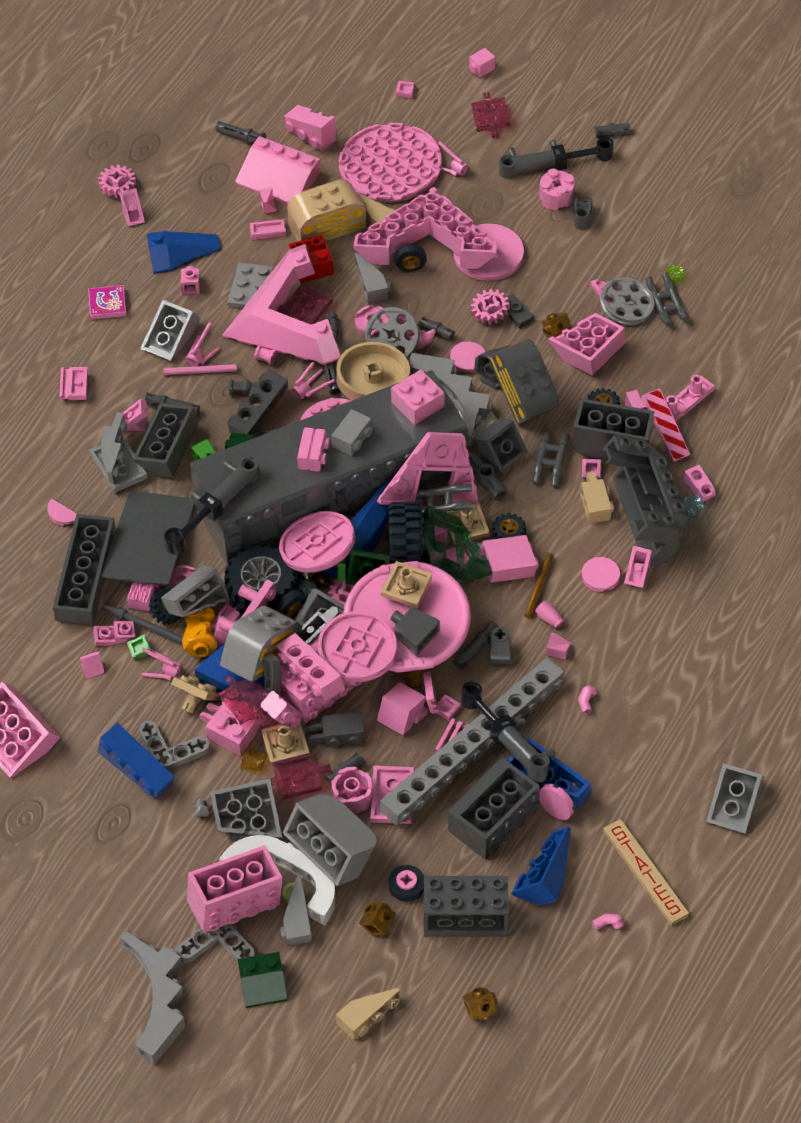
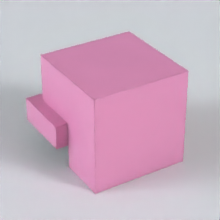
[377,682,428,735]

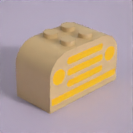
[287,180,366,241]

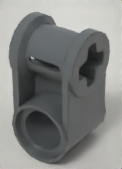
[574,197,592,230]
[490,627,510,665]

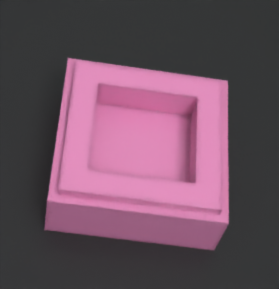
[396,81,415,99]
[437,695,461,721]

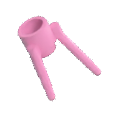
[438,141,469,177]
[185,322,220,367]
[292,362,335,400]
[141,648,182,681]

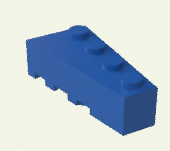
[194,645,269,715]
[98,722,174,799]

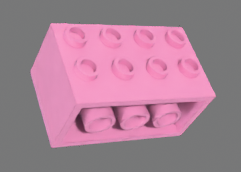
[280,638,362,724]
[187,845,283,933]

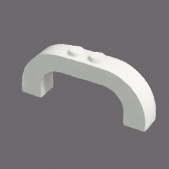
[219,835,336,926]

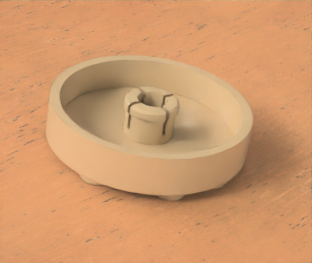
[336,342,410,400]

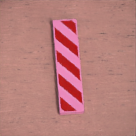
[642,388,690,463]

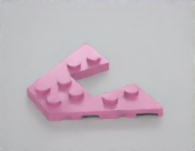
[377,432,481,507]

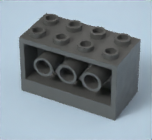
[448,758,540,860]
[424,876,509,937]

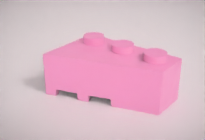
[284,105,336,152]

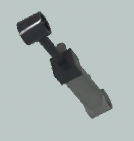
[499,137,614,179]
[164,456,260,555]
[461,681,556,782]

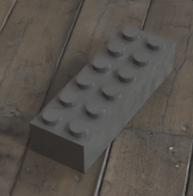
[53,514,116,625]

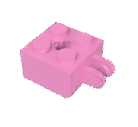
[199,697,262,756]

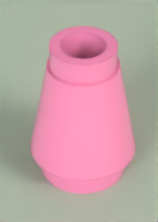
[535,600,564,629]

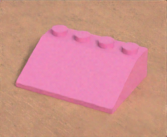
[235,136,321,204]
[0,682,61,778]

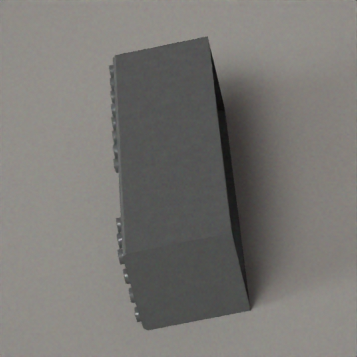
[190,370,468,566]

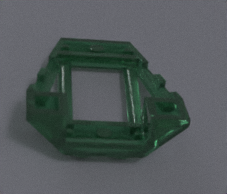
[423,506,493,583]

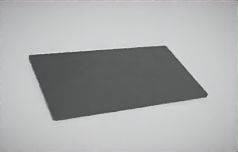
[101,491,195,586]

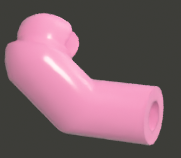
[578,686,596,714]
[591,913,624,930]

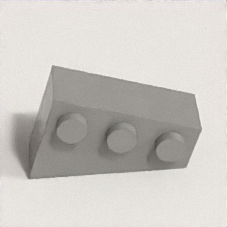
[161,565,230,617]

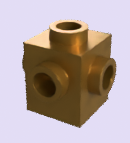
[541,312,573,338]
[359,902,396,936]
[462,987,498,1021]

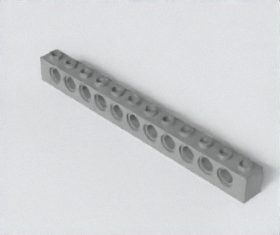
[380,657,564,826]

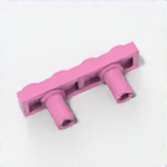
[666,374,715,422]
[217,579,276,632]

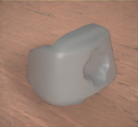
[192,798,210,817]

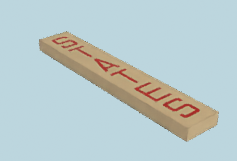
[603,819,689,926]

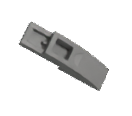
[101,412,127,484]

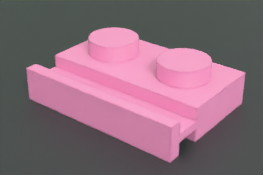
[59,367,88,401]

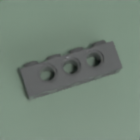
[228,368,288,435]

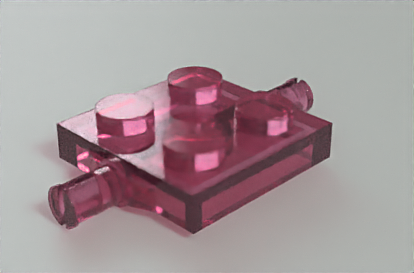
[471,92,510,138]
[218,674,268,726]
[263,753,332,800]

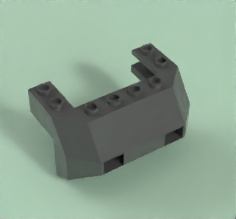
[602,435,689,566]

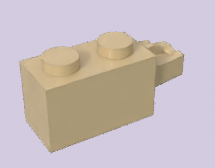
[580,471,614,524]

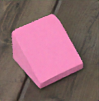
[582,459,601,478]
[80,652,104,679]

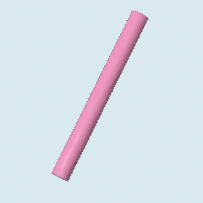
[164,364,237,375]

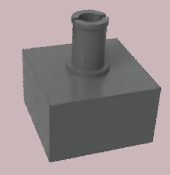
[473,418,527,472]

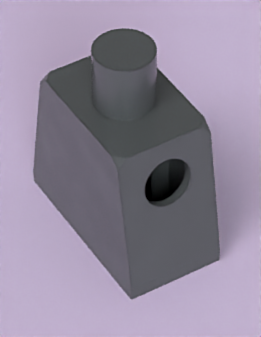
[390,608,440,656]

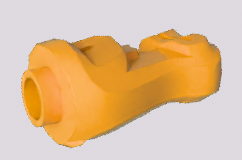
[182,607,218,658]

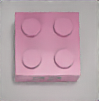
[391,369,445,425]

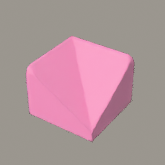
[259,187,277,214]
[547,633,571,660]

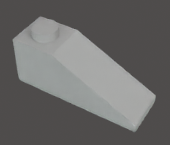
[354,252,391,304]
[280,876,312,946]

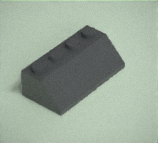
[133,403,199,478]

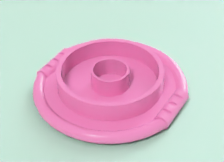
[343,561,471,673]

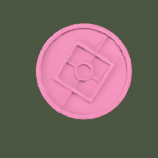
[453,224,524,281]
[279,511,356,572]
[318,611,397,682]

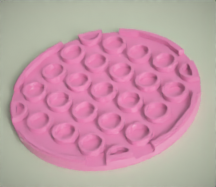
[339,123,442,203]

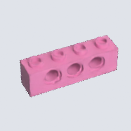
[276,633,345,702]

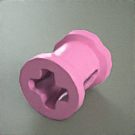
[254,345,277,366]

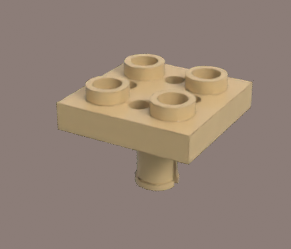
[442,503,490,545]
[381,561,433,609]
[171,675,222,713]
[261,723,310,766]

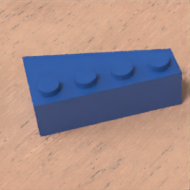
[507,737,592,808]

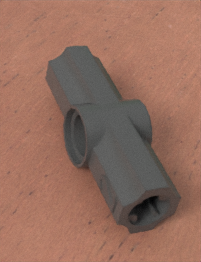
[468,451,508,501]

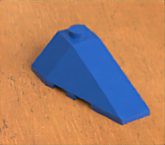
[147,231,221,274]
[350,481,389,553]
[511,826,571,905]

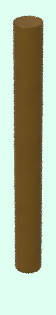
[524,553,554,619]

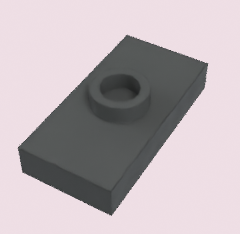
[500,294,534,328]
[264,653,282,696]

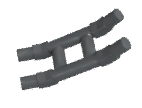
[645,272,690,327]
[532,429,570,487]
[415,484,473,517]

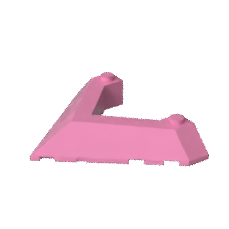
[353,187,497,269]
[222,244,341,365]

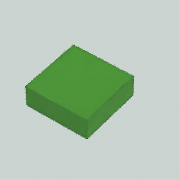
[337,556,347,581]
[127,634,152,661]

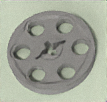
[600,277,654,325]
[365,307,420,358]

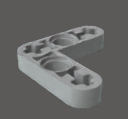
[139,721,210,771]
[177,924,255,963]

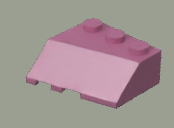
[548,313,626,376]

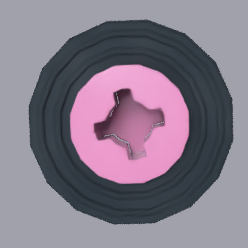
[388,865,424,902]

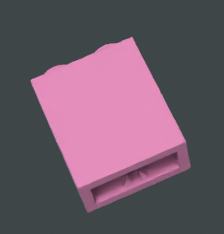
[480,535,539,583]

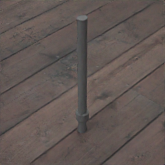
[102,603,183,644]

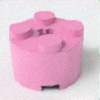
[539,168,575,210]
[332,767,372,814]

